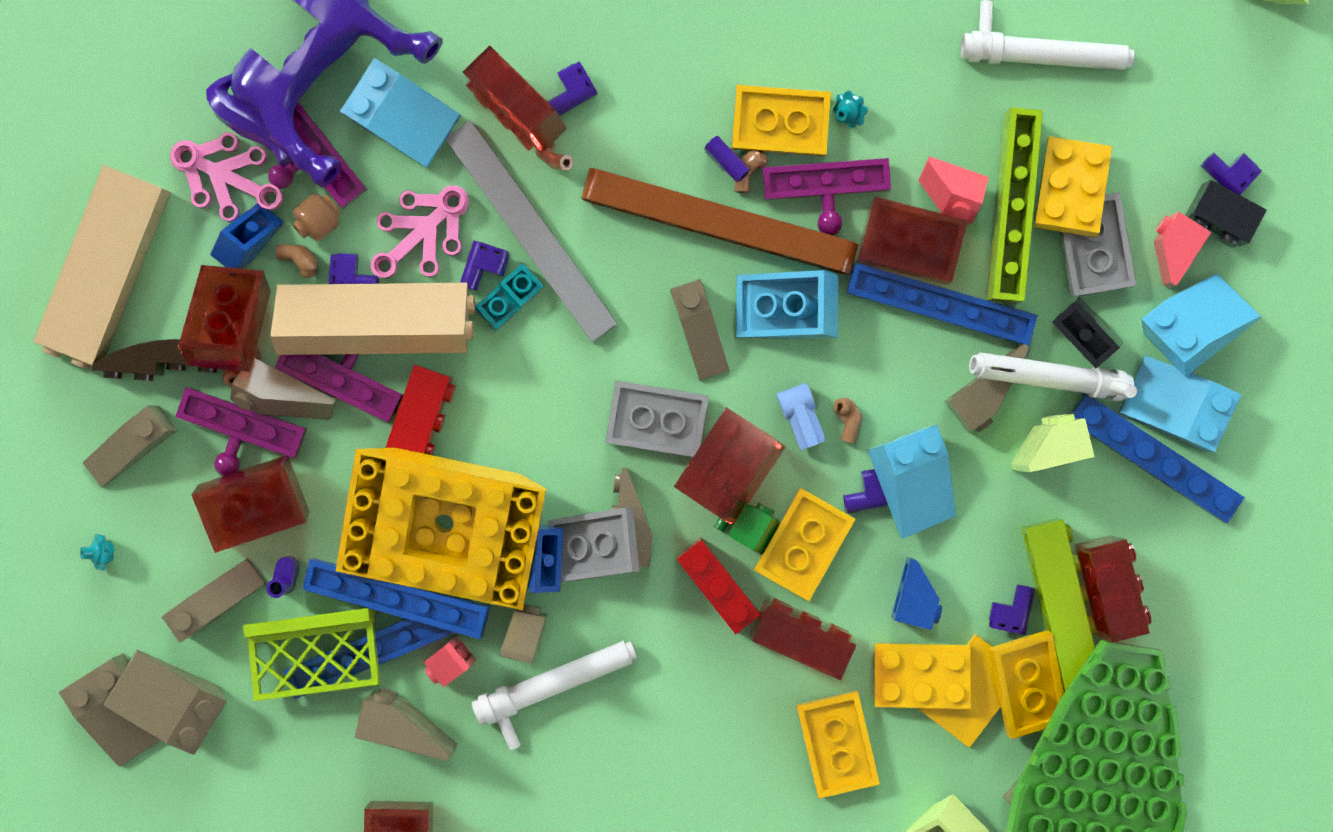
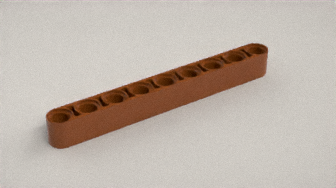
[581,168,859,275]

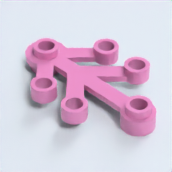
[170,132,284,222]
[371,186,469,279]

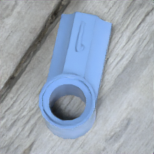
[776,383,825,450]

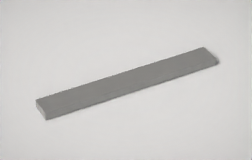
[446,120,617,342]

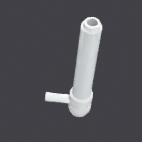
[960,0,1134,71]
[969,352,1137,402]
[472,640,638,750]

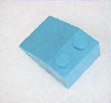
[340,58,461,168]
[736,270,838,339]
[1141,274,1261,377]
[1119,356,1242,452]
[867,425,956,539]

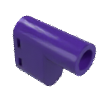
[548,61,598,117]
[704,135,750,183]
[1200,152,1262,195]
[460,240,509,291]
[329,253,379,284]
[843,469,888,514]
[266,556,300,598]
[989,584,1035,635]

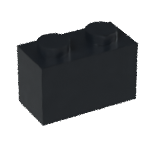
[1185,180,1267,248]
[1052,296,1123,369]

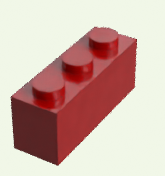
[385,365,456,455]
[676,538,760,635]

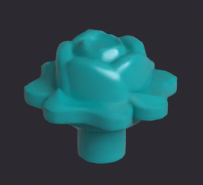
[833,90,868,129]
[80,534,115,571]

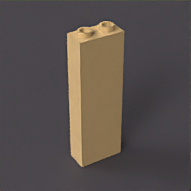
[33,165,171,369]
[270,283,475,355]

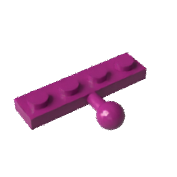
[268,102,368,209]
[762,158,891,235]
[275,354,403,423]
[175,387,307,477]

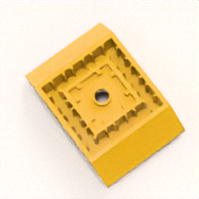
[335,448,546,610]

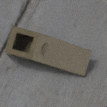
[611,468,653,568]

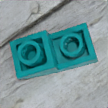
[475,263,544,332]

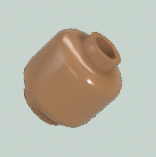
[292,194,341,241]

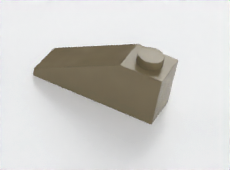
[670,279,730,380]
[944,344,1029,433]
[230,356,336,420]
[83,405,178,488]
[162,558,266,642]
[500,604,547,663]

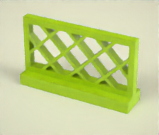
[243,608,381,701]

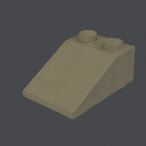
[104,649,227,755]
[58,653,161,767]
[354,688,457,761]

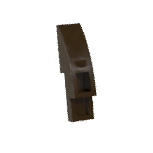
[92,339,228,381]

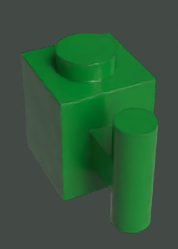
[713,494,780,554]

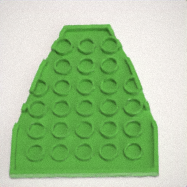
[1005,640,1187,832]

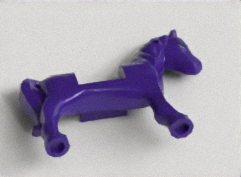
[206,0,443,187]

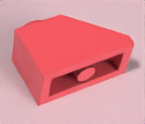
[918,156,989,224]
[1154,212,1211,288]
[423,635,476,687]

